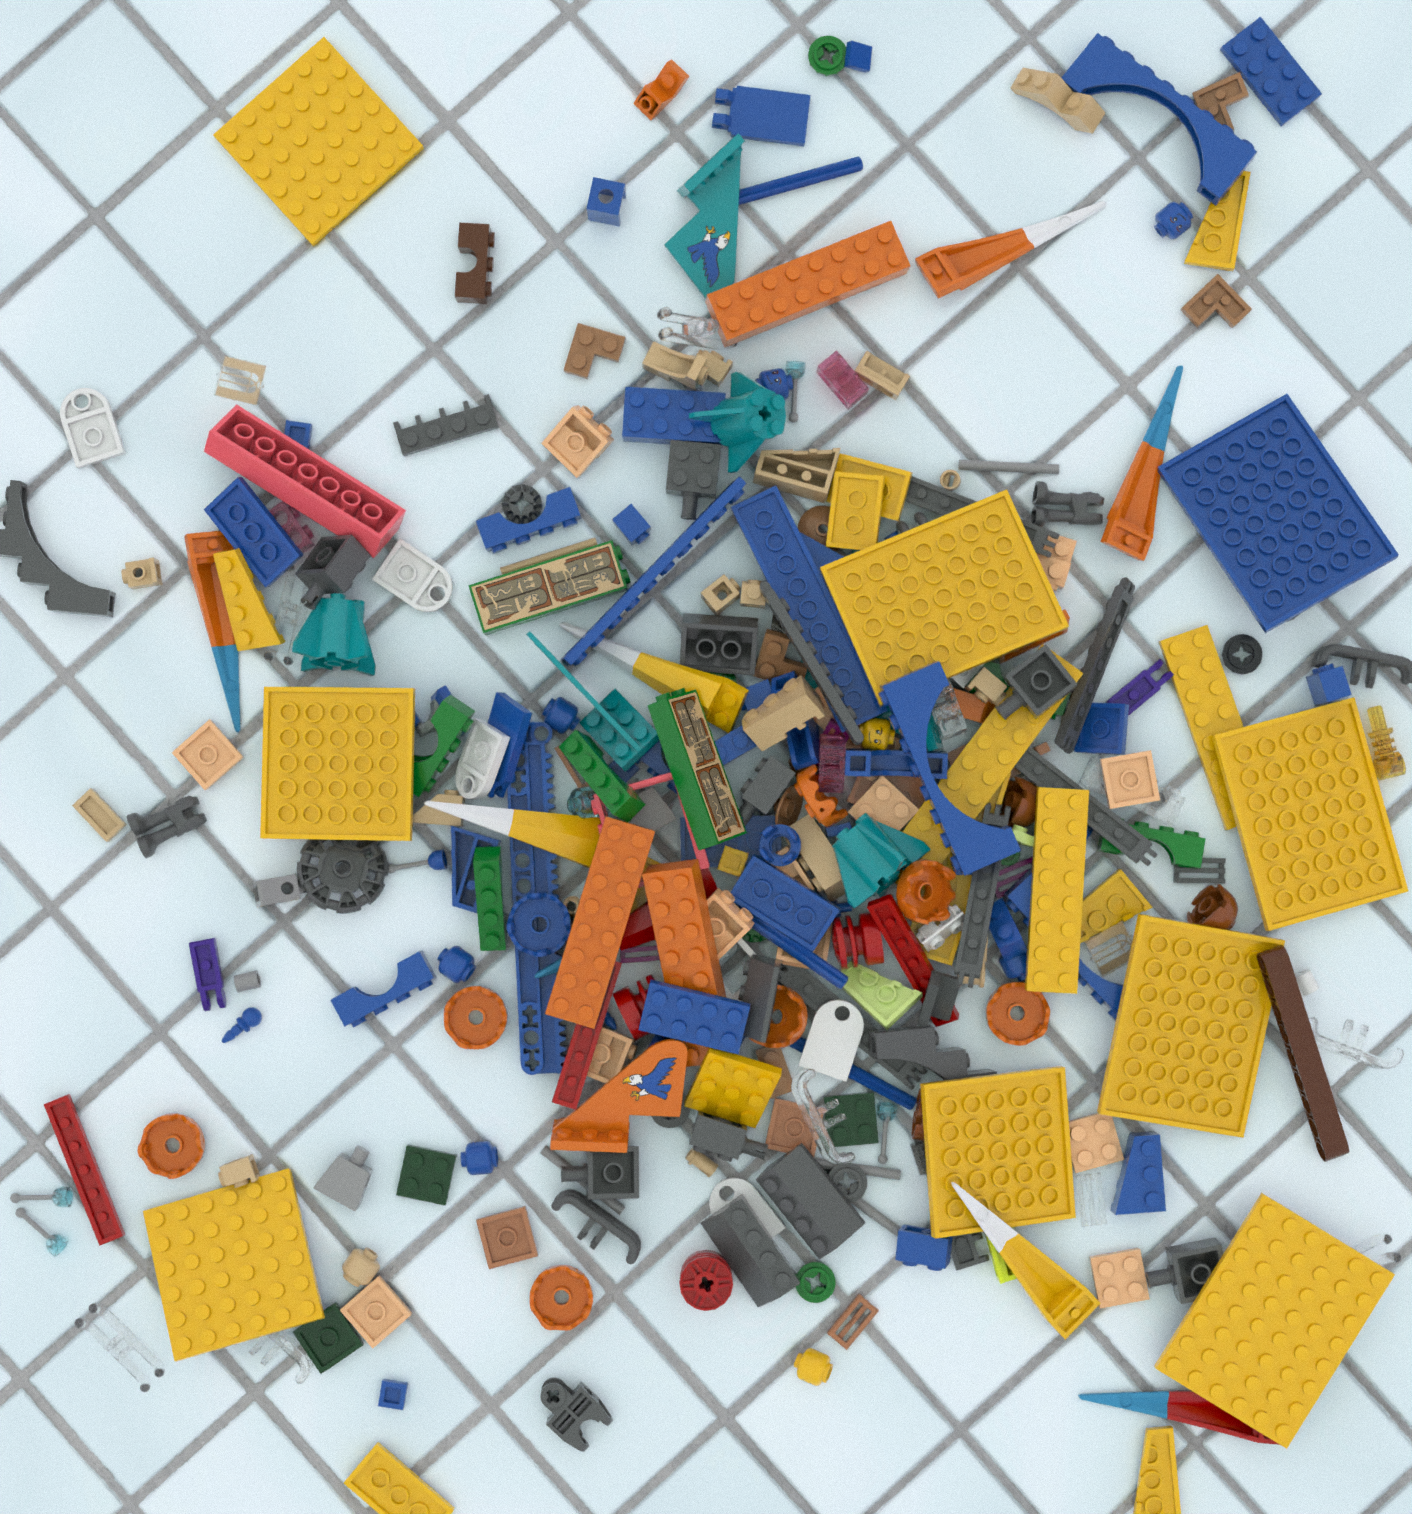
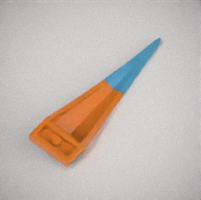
[1100,366,1183,561]
[184,531,240,733]

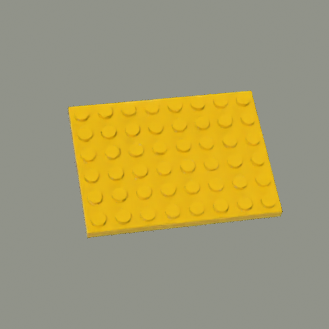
[820,489,1069,707]
[1212,697,1408,931]
[1097,914,1285,1138]
[1154,1192,1395,1449]

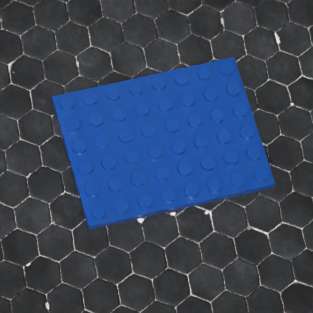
[1157,394,1399,634]

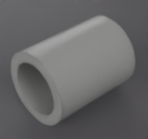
[234,970,261,993]

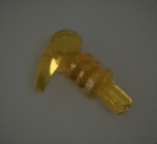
[1367,705,1406,781]

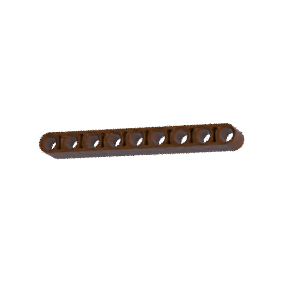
[1257,945,1350,1162]

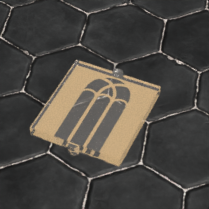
[213,355,266,406]
[1084,921,1133,978]

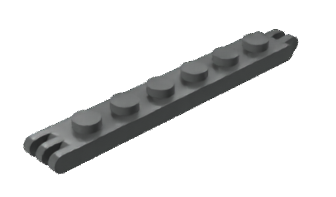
[905,476,1060,558]
[1054,577,1135,754]
[759,581,864,745]
[1014,746,1158,866]
[954,803,1011,988]
[779,965,927,1090]

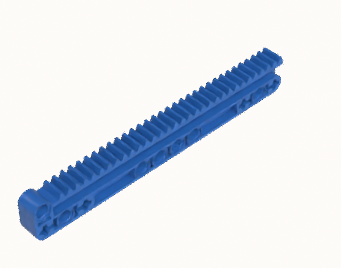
[507,722,568,1075]

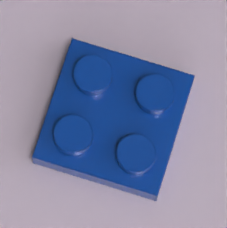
[1074,703,1129,755]

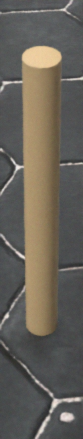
[500,538,597,575]

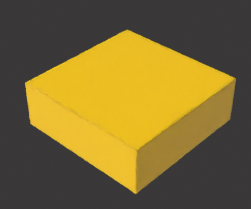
[717,845,749,877]

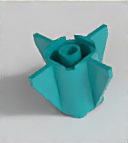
[689,372,786,473]
[292,593,376,676]
[832,813,930,909]

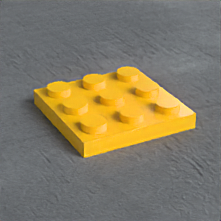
[684,1048,782,1128]

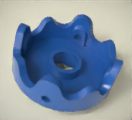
[507,893,572,957]

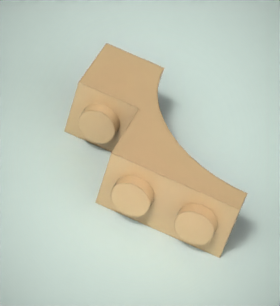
[1010,67,1105,134]
[642,341,709,390]

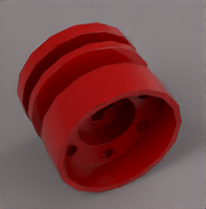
[831,912,884,970]
[613,974,655,1041]
[679,1250,733,1311]

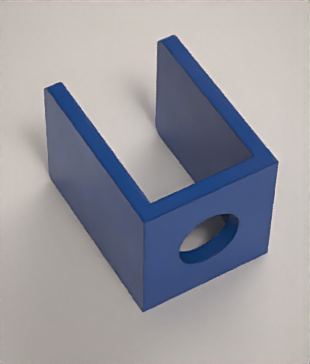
[586,177,627,227]

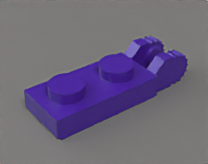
[1106,659,1174,716]
[189,938,227,1011]

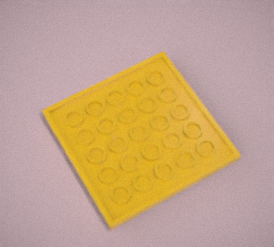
[213,37,424,247]
[260,687,416,841]
[920,1066,1076,1239]
[143,1168,325,1362]

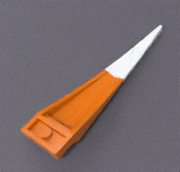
[915,201,1106,299]

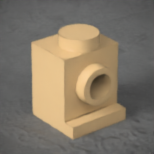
[696,349,733,387]
[121,557,163,590]
[701,574,741,615]
[740,580,766,609]
[965,667,1007,706]
[218,1154,260,1188]

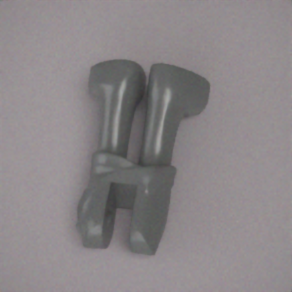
[1031,481,1105,527]
[127,796,207,859]

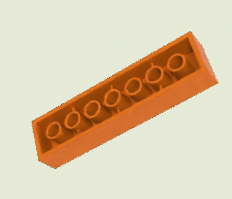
[705,221,911,348]
[545,816,655,1029]
[642,859,727,1067]

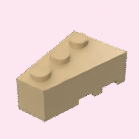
[753,448,840,503]
[741,675,825,751]
[785,814,845,901]

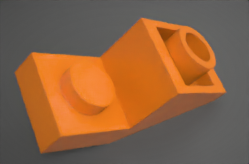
[633,59,690,120]
[942,687,996,724]

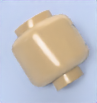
[342,1247,380,1287]

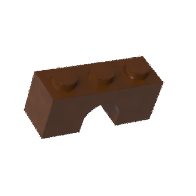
[455,222,495,304]

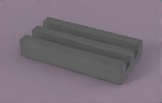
[1173,858,1226,884]

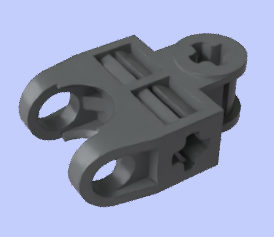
[540,1378,613,1452]

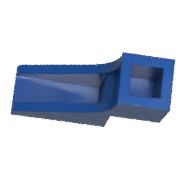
[771,671,819,770]

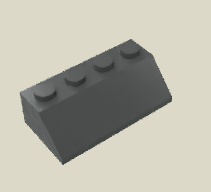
[756,1143,866,1260]
[701,1194,800,1307]

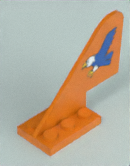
[550,1039,688,1153]

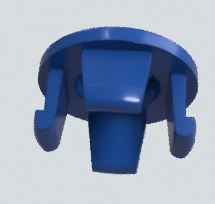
[758,824,801,866]

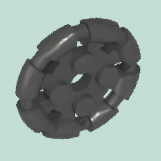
[296,839,389,914]

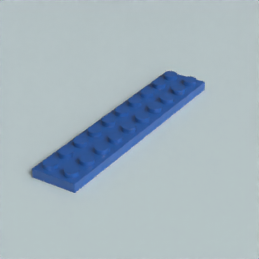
[560,476,747,667]
[731,485,888,733]

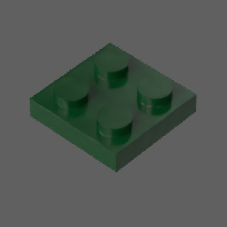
[823,1092,879,1148]
[396,1144,457,1205]
[293,1302,364,1374]

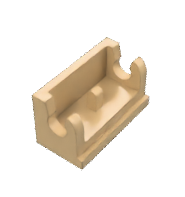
[853,351,910,400]

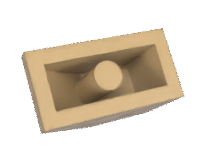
[413,790,465,826]

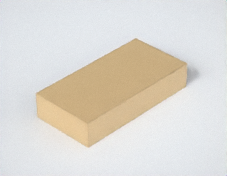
[72,788,127,842]

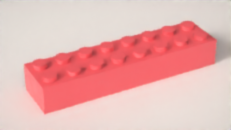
[204,404,406,558]

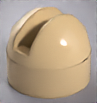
[940,470,961,491]

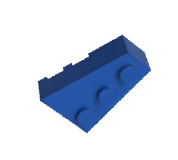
[451,826,501,913]
[1110,1131,1166,1215]

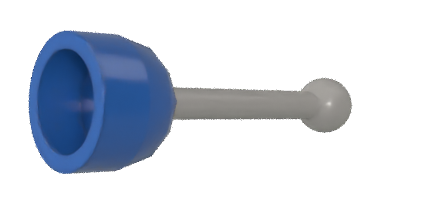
[388,849,447,874]

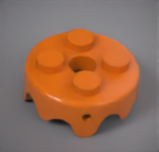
[794,764,848,828]
[896,859,956,925]
[985,982,1050,1046]
[749,985,808,1049]
[444,986,508,1049]
[138,1113,205,1179]
[529,1265,593,1331]

